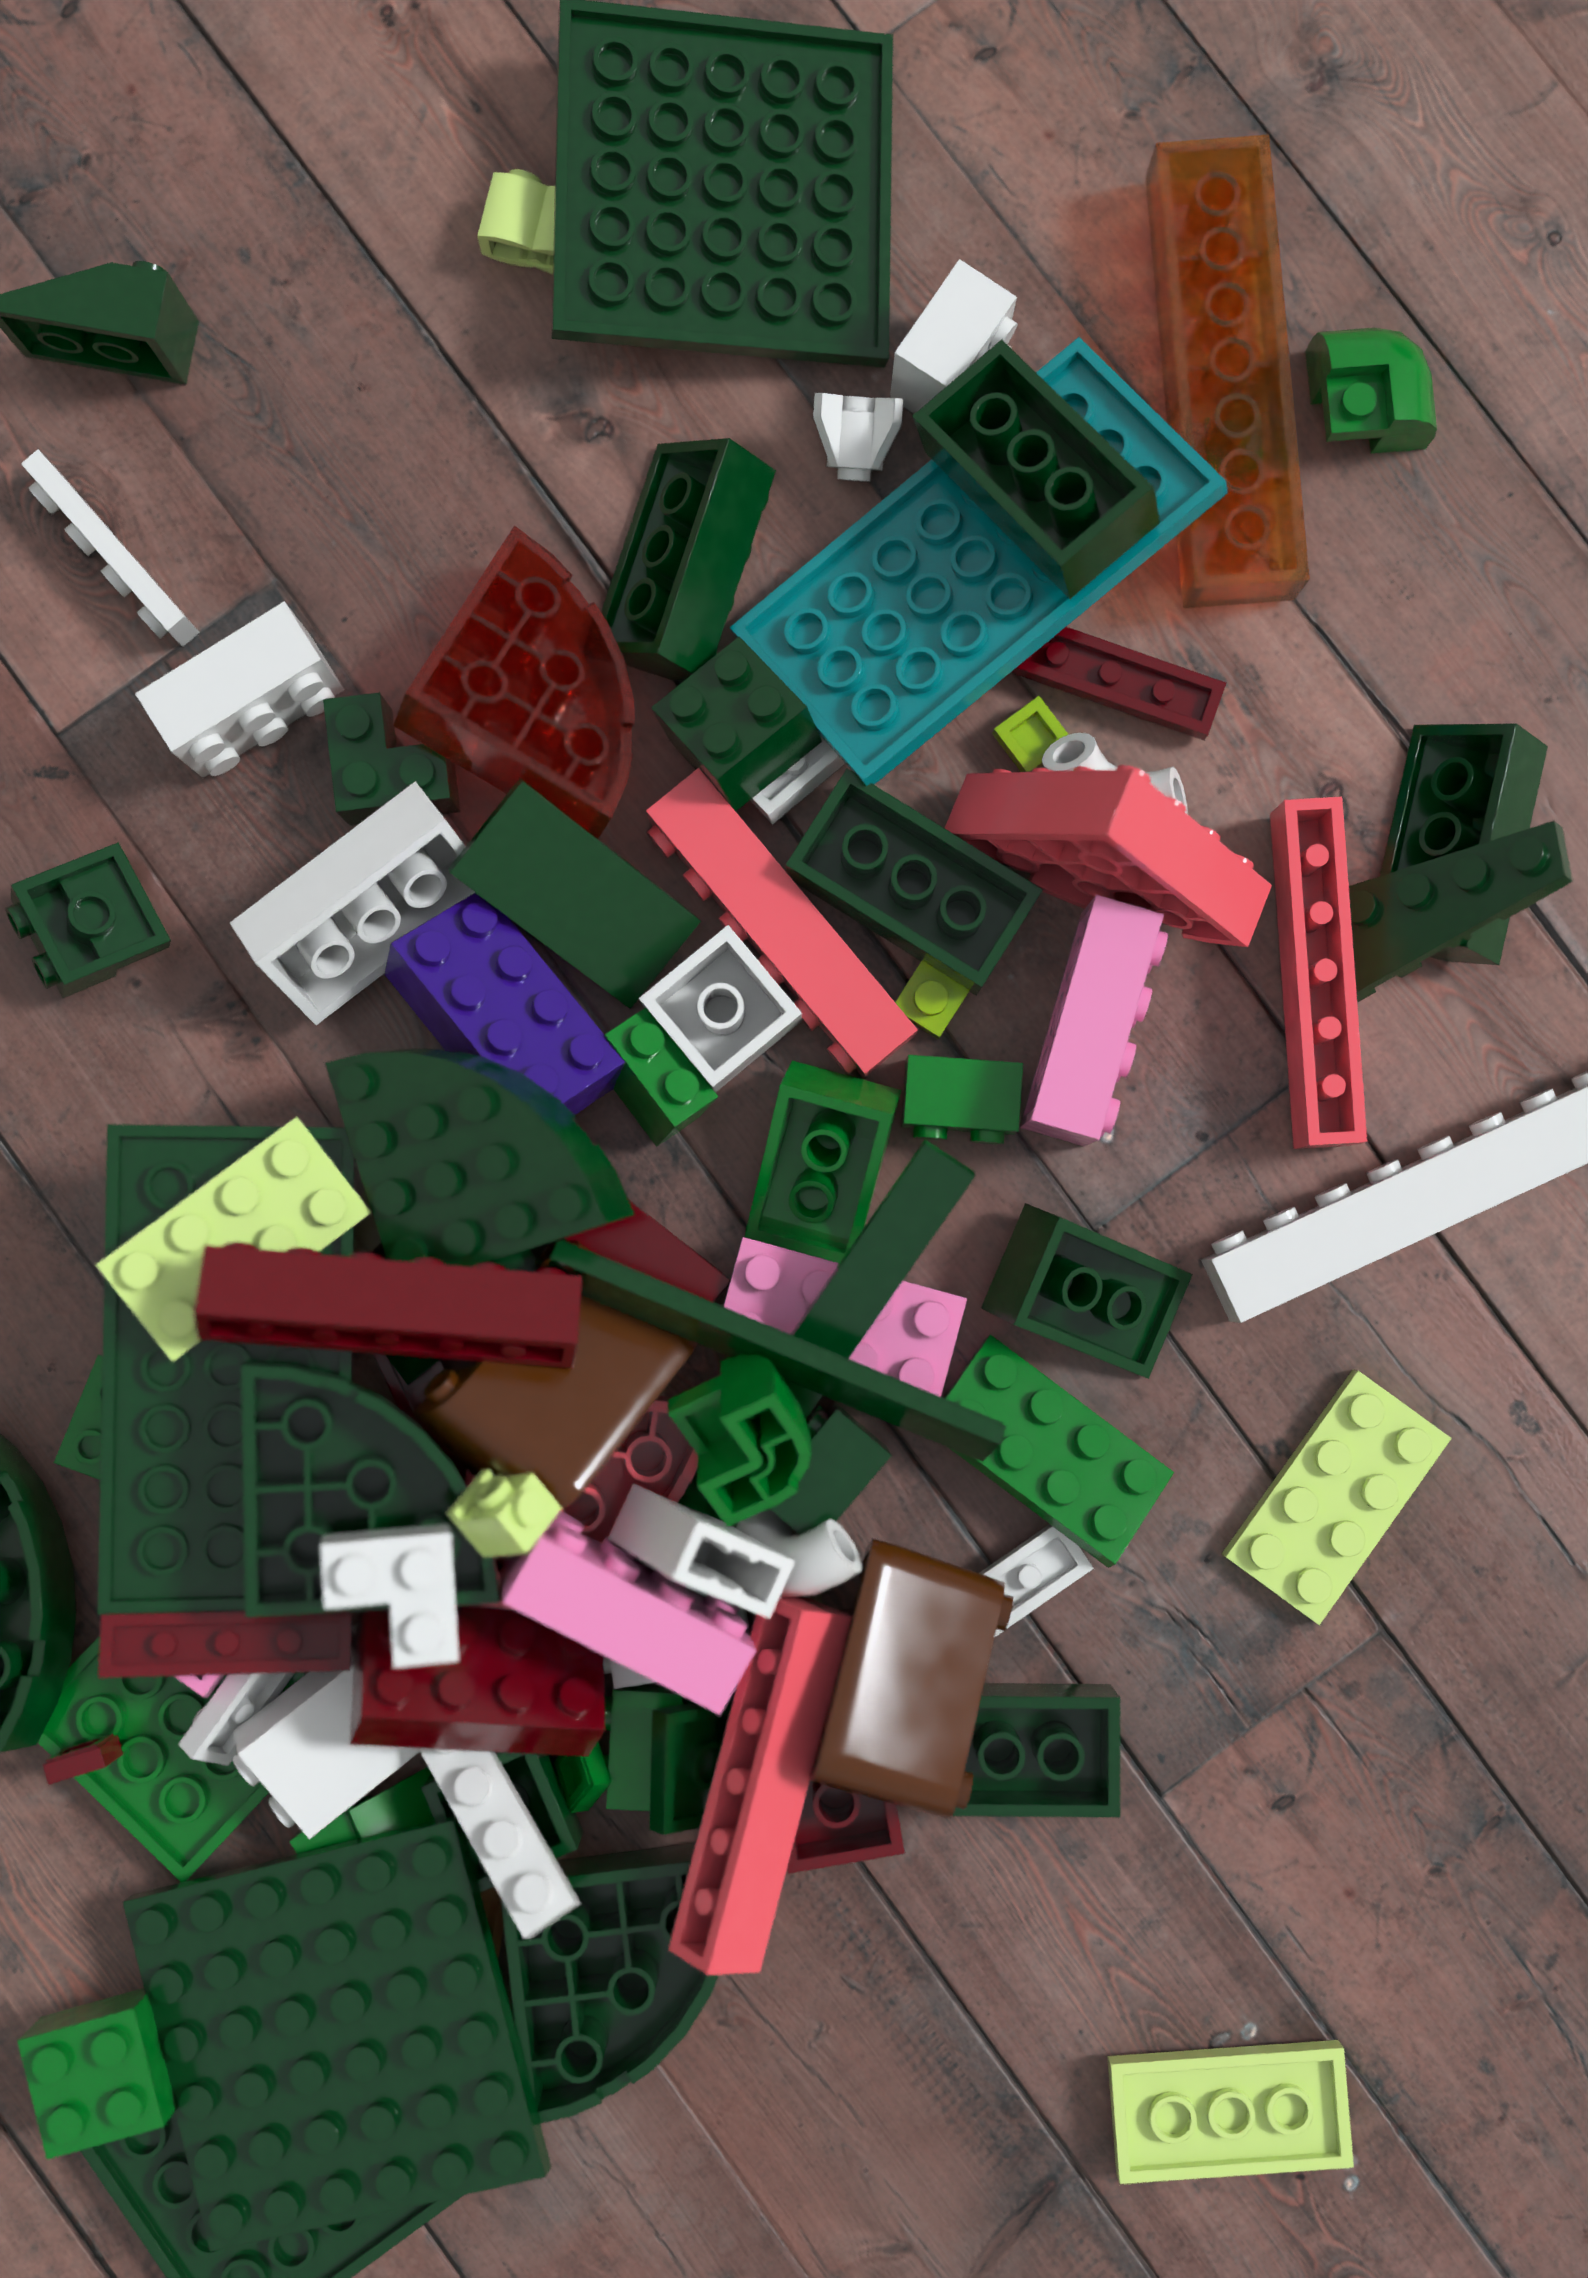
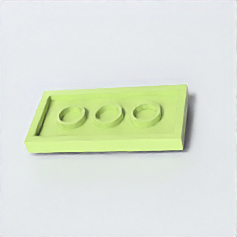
[96,1117,371,1362]
[1222,1370,1452,1625]
[1107,2040,1354,2184]

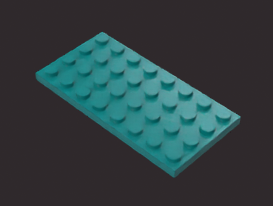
[729,337,1228,786]

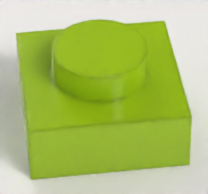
[992,696,1069,772]
[895,960,970,1039]

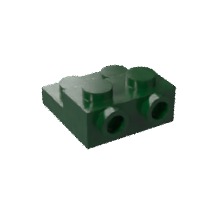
[5,842,171,998]
[649,1691,736,1835]

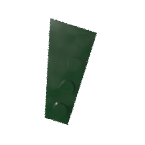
[1349,820,1573,1002]

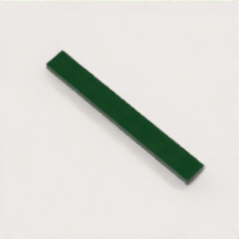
[678,1139,975,1526]
[547,1240,1006,1462]

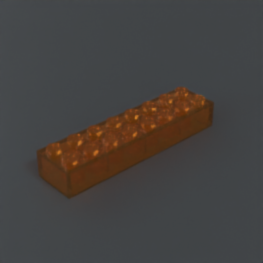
[1145,134,1310,609]

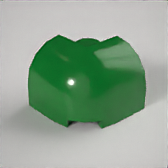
[1305,327,1437,454]
[668,1354,812,1527]

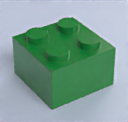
[17,1988,177,2160]

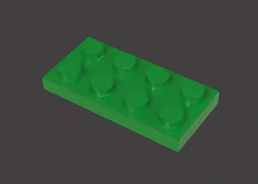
[944,1334,1174,1568]

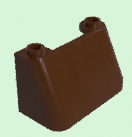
[413,1240,697,1510]
[809,1538,1013,1819]

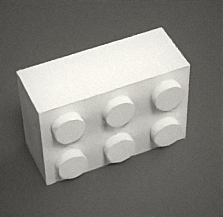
[135,601,345,778]

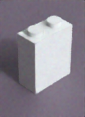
[608,1484,795,1619]
[232,1646,420,1839]

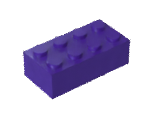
[384,892,625,1115]

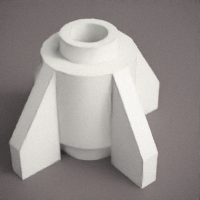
[813,393,903,481]

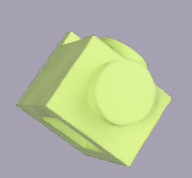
[446,1469,562,1558]

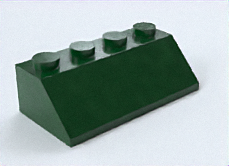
[588,438,776,680]
[1380,723,1548,965]

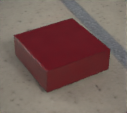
[43,1734,123,1785]

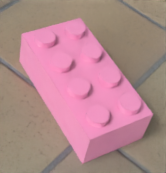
[1019,895,1168,1146]
[724,1237,967,1397]
[500,1511,756,1715]

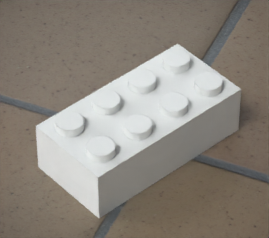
[230,781,475,1025]

